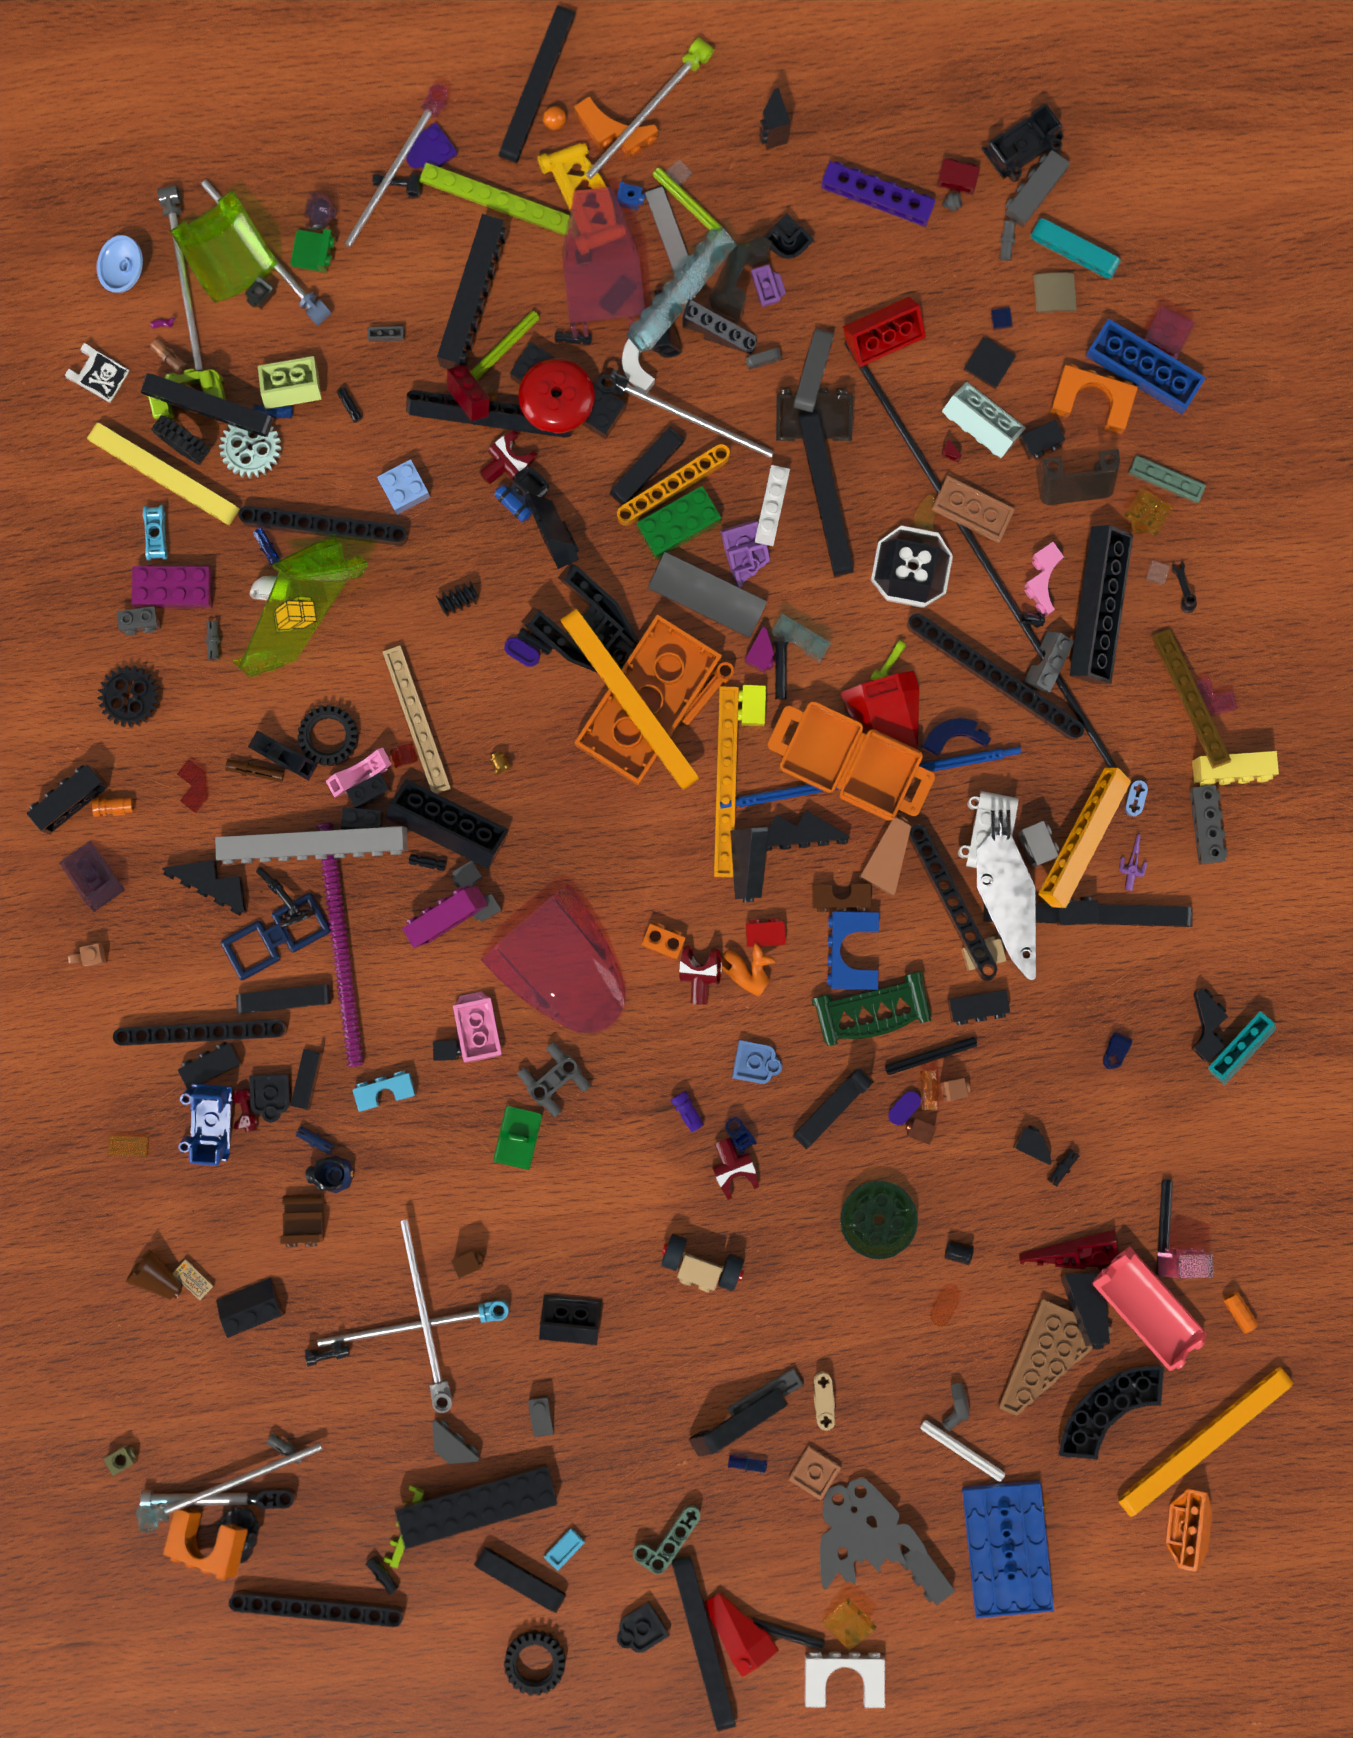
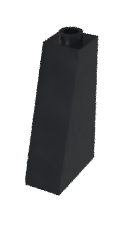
[730,827,768,903]
[1061,1273,1110,1350]

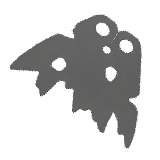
[820,1478,927,1589]

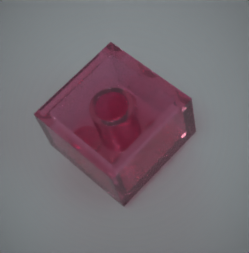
[1143,306,1195,359]
[1158,1248,1213,1279]

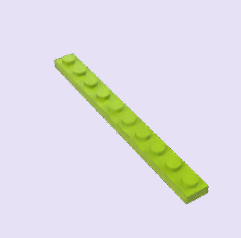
[420,163,581,239]

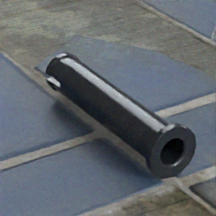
[773,641,789,700]

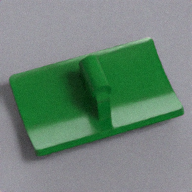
[493,1106,543,1170]

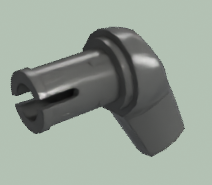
[942,1383,970,1432]

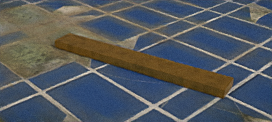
[1152,629,1231,769]

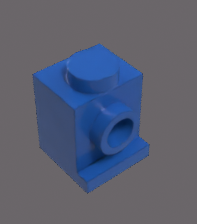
[616,181,645,210]

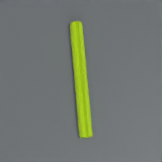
[653,167,725,238]
[470,311,539,381]

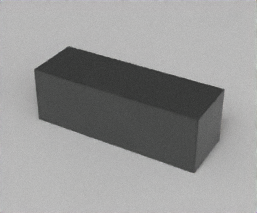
[368,326,404,342]

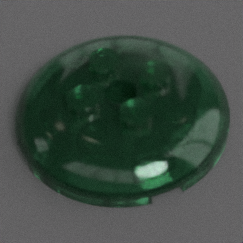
[840,1181,918,1259]

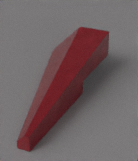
[1019,1230,1120,1271]

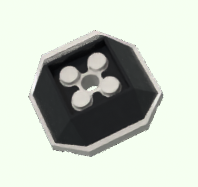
[871,526,953,608]

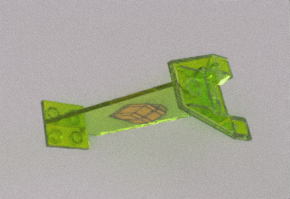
[233,538,368,677]

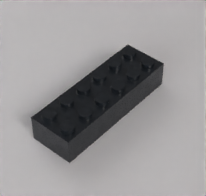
[510,342,626,440]
[386,779,509,869]

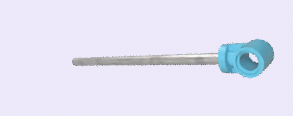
[317,1299,510,1347]

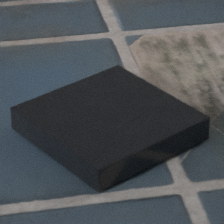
[964,337,1016,389]

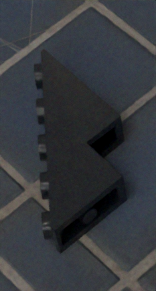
[682,299,757,354]
[766,810,850,851]
[162,860,247,916]

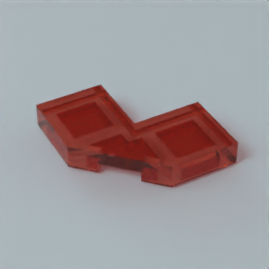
[177,760,208,813]

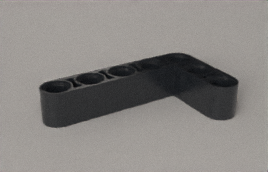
[793,1068,874,1150]
[688,1387,788,1457]

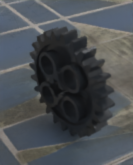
[97,665,161,728]

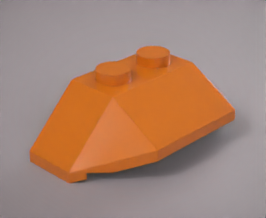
[1166,1489,1213,1572]

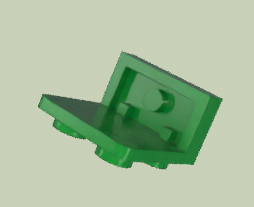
[290,229,336,273]

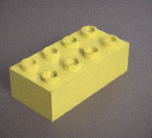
[1192,751,1279,787]

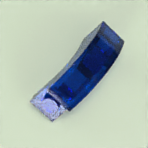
[921,718,992,756]

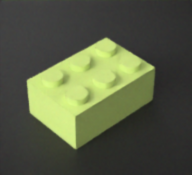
[258,356,322,409]

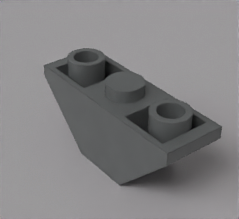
[432,1418,480,1464]

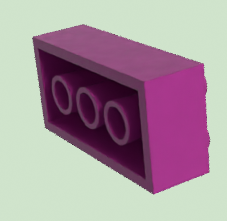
[132,566,213,608]
[402,885,489,948]

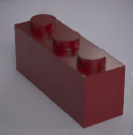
[447,365,490,421]

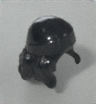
[216,1506,260,1564]

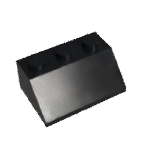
[759,88,790,150]
[216,1278,285,1338]
[539,1294,602,1345]

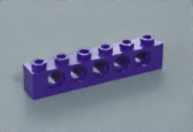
[821,161,936,227]

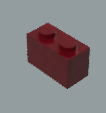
[937,158,980,195]

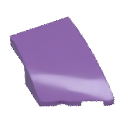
[720,520,770,588]

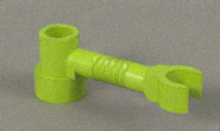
[870,640,906,680]

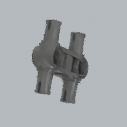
[517,1042,592,1118]

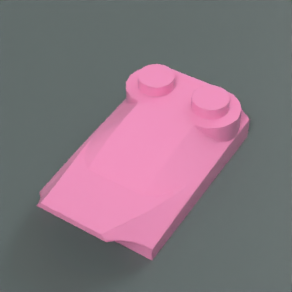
[453,991,502,1063]

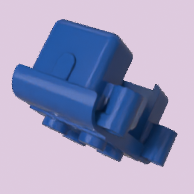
[178,1083,232,1166]

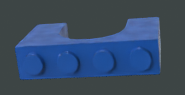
[827,911,879,990]

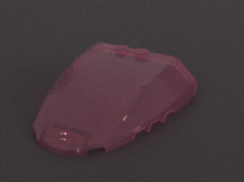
[481,885,625,1033]

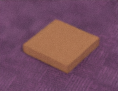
[788,1445,842,1500]

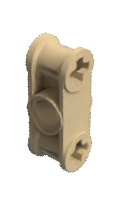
[814,1371,835,1431]

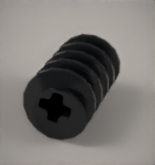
[436,580,478,617]

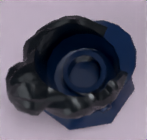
[305,1155,354,1194]

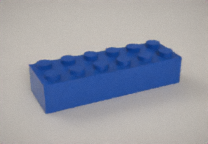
[1086,318,1206,415]

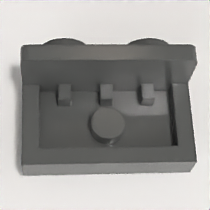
[117,607,161,636]

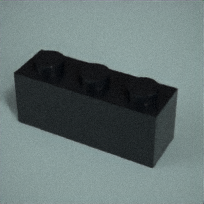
[947,990,1010,1025]
[177,1042,243,1089]

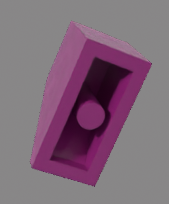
[744,627,775,673]

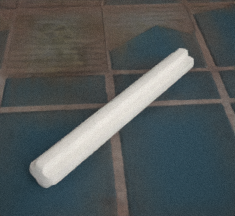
[920,1420,1005,1481]

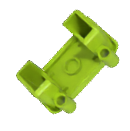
[145,369,226,420]

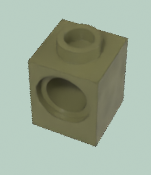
[103,1444,137,1476]

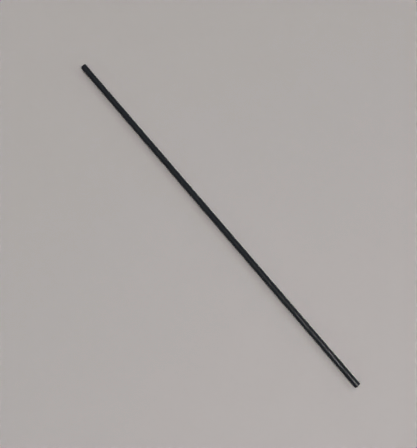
[844,342,1118,768]

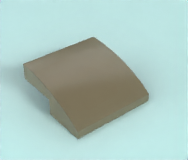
[1034,273,1077,313]

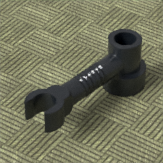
[372,174,422,198]
[1172,562,1197,613]

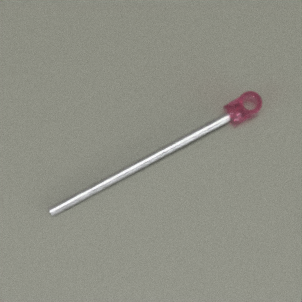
[344,84,448,248]

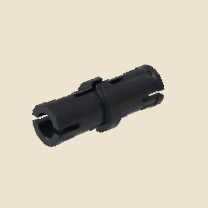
[1047,1149,1080,1187]
[365,1556,399,1595]

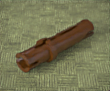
[225,759,285,783]

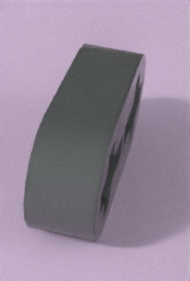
[745,348,782,369]

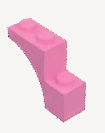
[1024,542,1064,617]

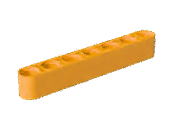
[617,444,730,526]

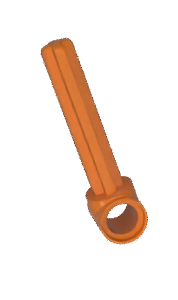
[682,662,734,725]

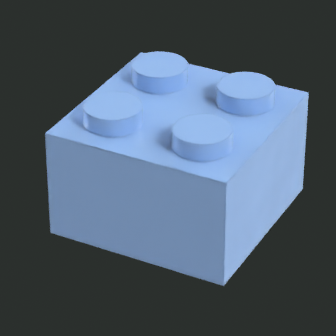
[377,459,430,515]

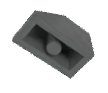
[528,1395,554,1437]

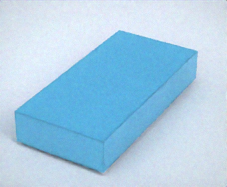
[544,1528,585,1571]

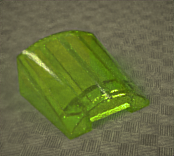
[170,190,278,303]

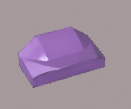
[751,265,786,307]

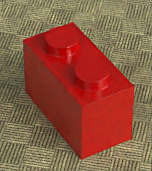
[745,918,786,948]

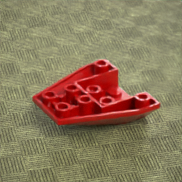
[841,671,919,749]

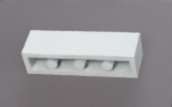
[755,465,790,546]

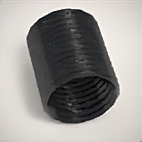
[945,1239,974,1265]

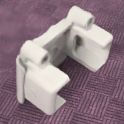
[958,791,1019,868]

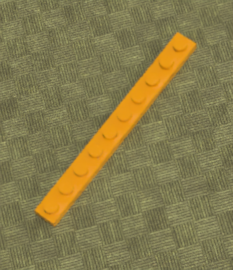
[714,686,739,878]

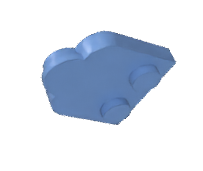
[731,1040,782,1084]

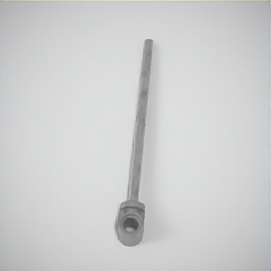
[400,1219,453,1413]

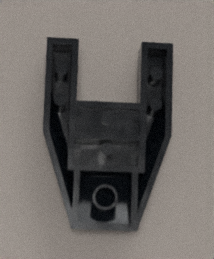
[521,564,639,673]

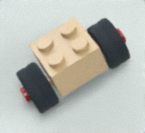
[661,1233,744,1292]

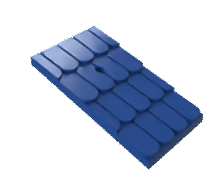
[962,1480,1054,1618]

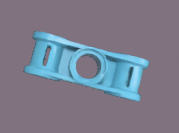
[143,505,168,561]

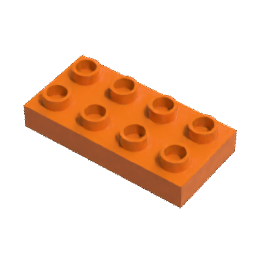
[574,615,722,786]

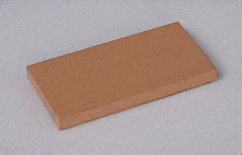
[931,475,1015,543]

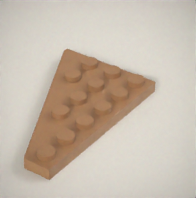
[998,1299,1113,1416]

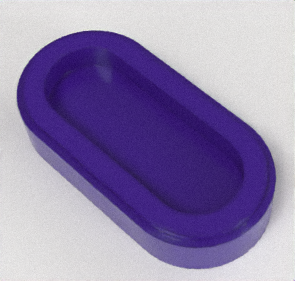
[504,637,540,667]
[888,1091,921,1125]

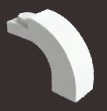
[622,327,655,393]

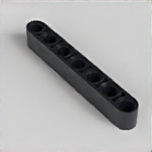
[140,373,273,437]

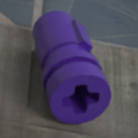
[670,1090,704,1132]

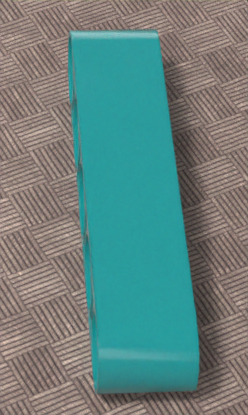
[1030,219,1121,279]

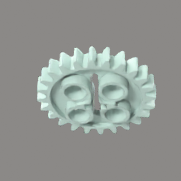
[219,425,282,479]

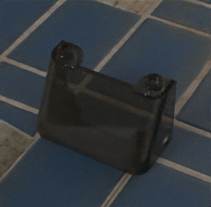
[709,237,772,323]

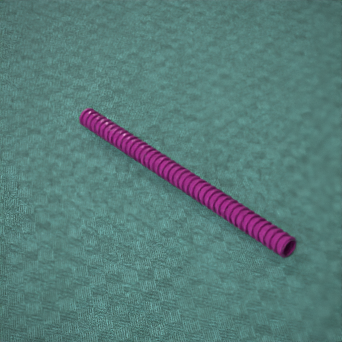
[316,823,364,1067]

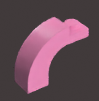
[326,748,392,798]

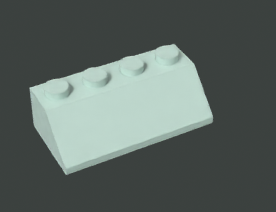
[942,382,1026,458]

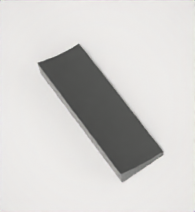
[648,552,767,638]

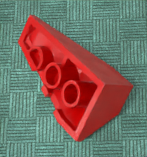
[704,1593,779,1677]

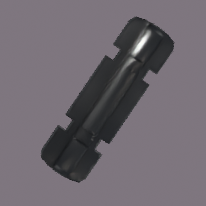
[554,331,592,345]
[337,387,362,423]
[517,628,552,655]
[409,854,446,871]

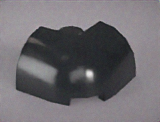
[761,213,814,259]

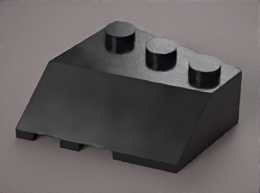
[525,494,579,569]

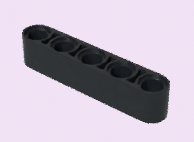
[609,427,685,505]
[236,984,331,1014]
[474,1547,567,1613]

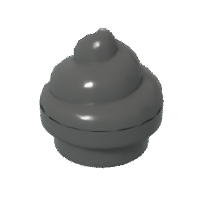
[942,192,962,211]

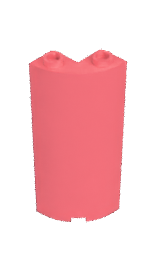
[1092,1246,1207,1371]

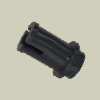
[1019,612,1045,628]

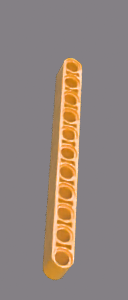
[560,609,699,790]
[1117,1367,1294,1517]

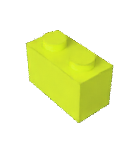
[738,685,766,726]

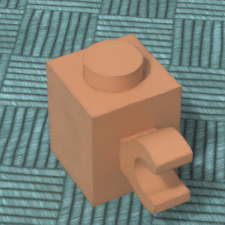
[68,944,107,967]

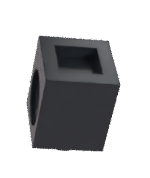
[433,1041,461,1061]

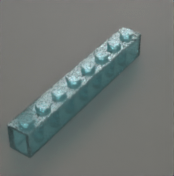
[626,228,737,352]

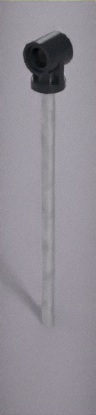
[597,367,774,458]

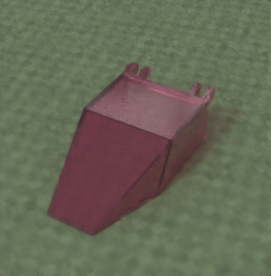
[562,187,645,338]

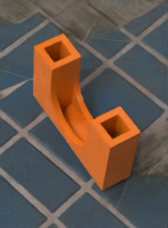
[1050,364,1138,434]
[163,1507,248,1580]

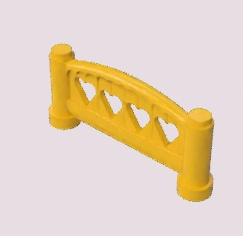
[538,143,626,256]

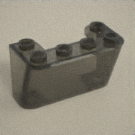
[776,387,853,441]
[1036,449,1120,505]

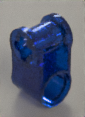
[1103,1031,1133,1070]
[725,1117,757,1154]

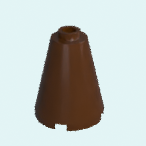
[126,1249,182,1300]

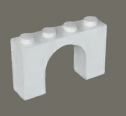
[805,1651,885,1708]

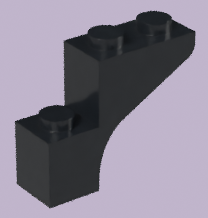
[1191,988,1228,1062]

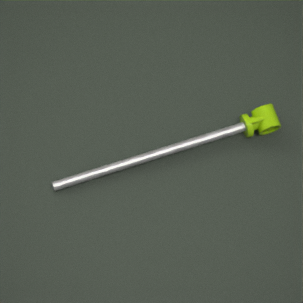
[586,37,714,179]

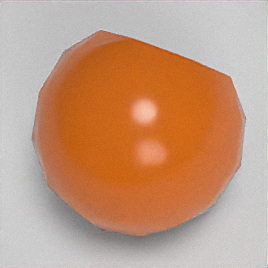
[543,106,566,130]

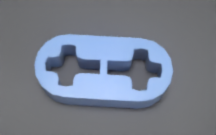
[1124,780,1148,817]

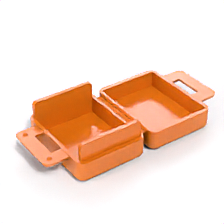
[768,702,935,821]

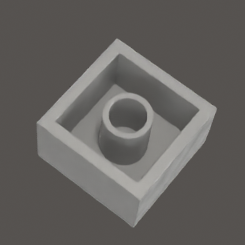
[1017,821,1060,868]

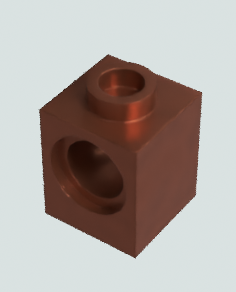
[905,1118,937,1145]

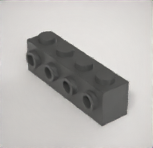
[1189,785,1227,865]

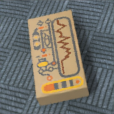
[172,1259,214,1300]

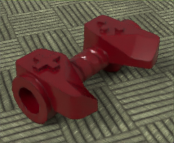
[232,1088,257,1133]

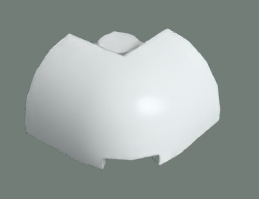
[250,576,292,601]

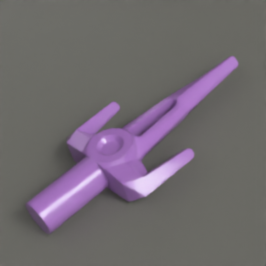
[1119,834,1147,891]

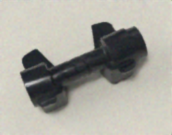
[305,1341,350,1367]

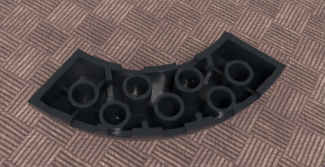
[1058,1366,1164,1460]

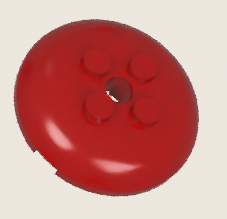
[518,358,595,434]

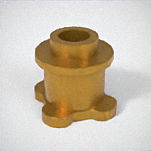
[489,751,512,775]

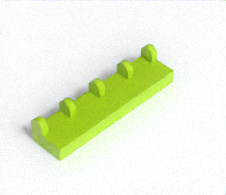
[383,1485,425,1568]

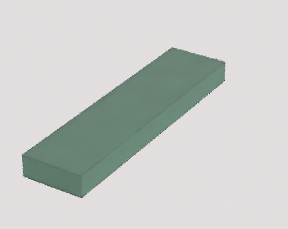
[1128,455,1206,504]

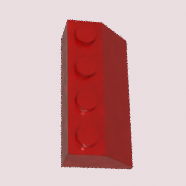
[842,297,926,367]

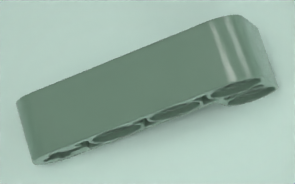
[633,1504,700,1574]

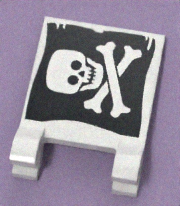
[65,343,130,403]

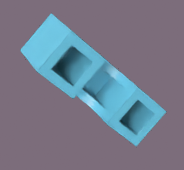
[352,1070,416,1112]

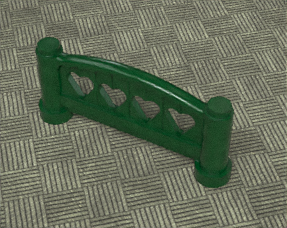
[811,971,932,1046]

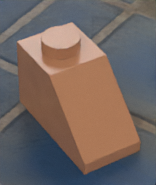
[940,1078,970,1102]

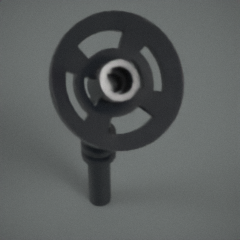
[256,867,316,927]

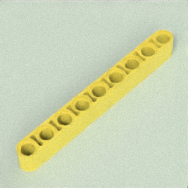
[87,422,240,525]

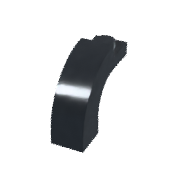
[248,730,318,781]

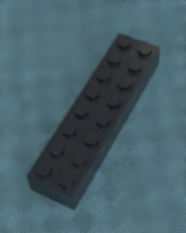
[437,214,508,369]
[1069,525,1133,684]
[395,1464,558,1549]

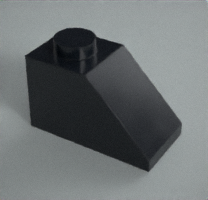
[1013,1125,1052,1165]

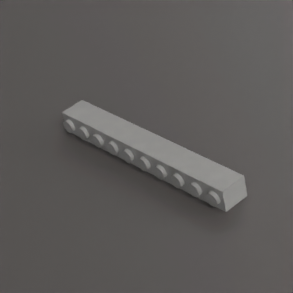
[215,827,408,864]

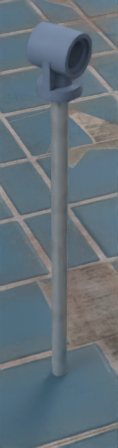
[201,180,332,326]

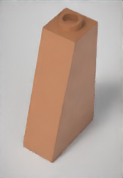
[859,816,911,897]

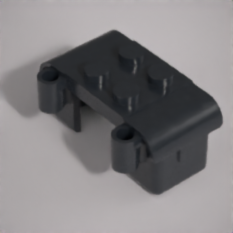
[981,104,1064,182]

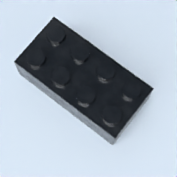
[26,765,110,835]

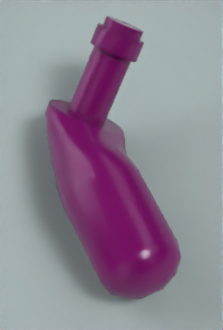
[150,317,175,329]

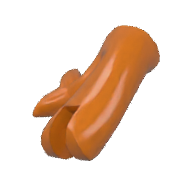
[721,944,775,997]

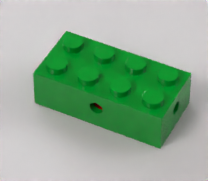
[636,486,721,560]

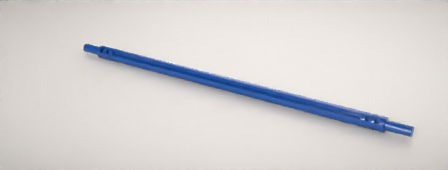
[720,746,1021,809]

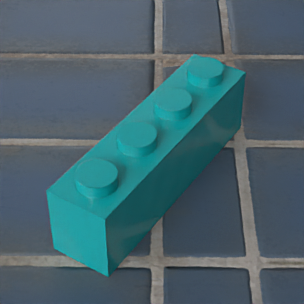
[1208,1011,1277,1085]

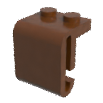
[280,1194,324,1247]

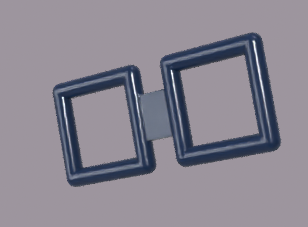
[221,893,331,980]

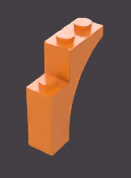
[574,97,659,157]

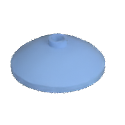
[97,235,143,293]

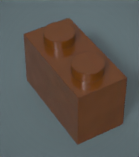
[451,1249,484,1278]

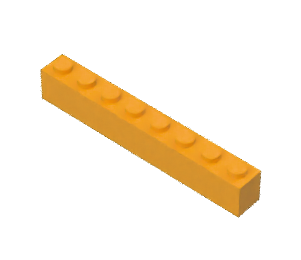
[1039,768,1131,908]

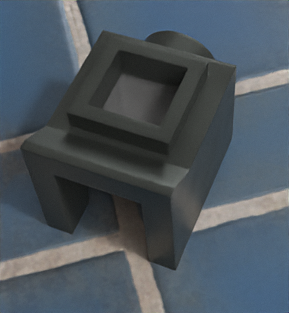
[245,276,276,310]

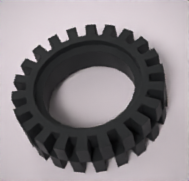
[151,415,210,465]
[297,705,359,766]
[504,1630,566,1696]

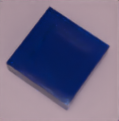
[991,308,1012,330]

